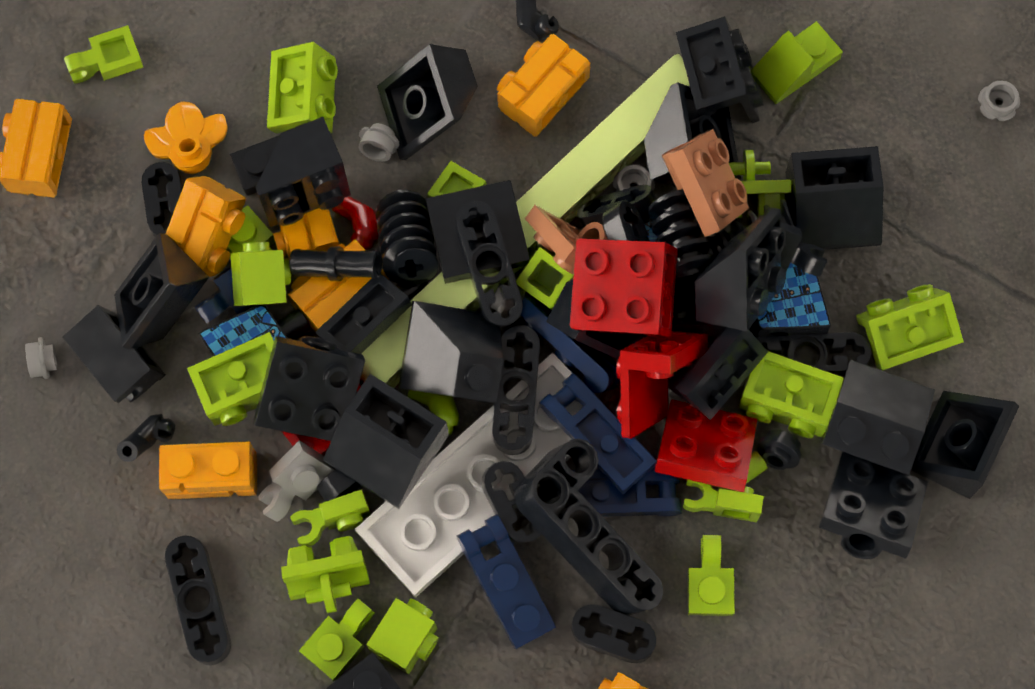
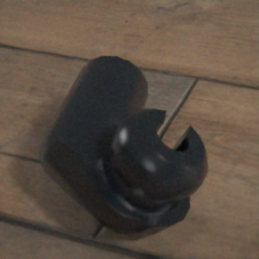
[516,0,559,42]
[117,414,175,462]

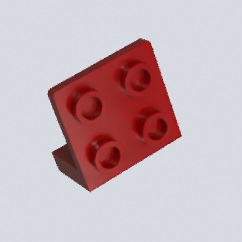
[570,239,678,338]
[616,331,708,439]

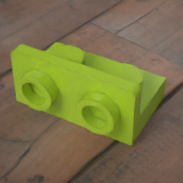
[267,42,338,134]
[856,284,964,371]
[187,332,274,426]
[739,351,844,438]

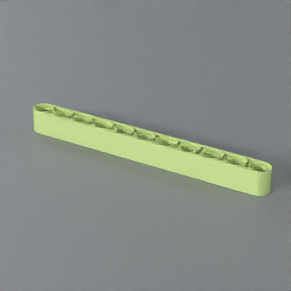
[361,54,690,388]

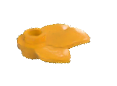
[144,101,228,174]

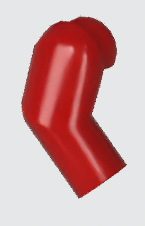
[332,196,379,250]

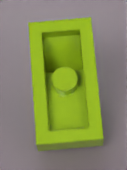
[751,21,843,104]

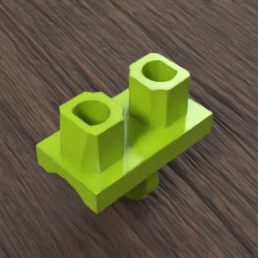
[729,150,791,218]
[281,536,370,613]

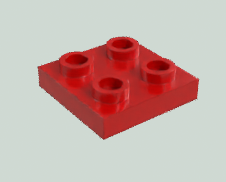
[655,399,758,492]

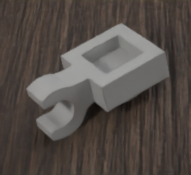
[258,441,335,522]

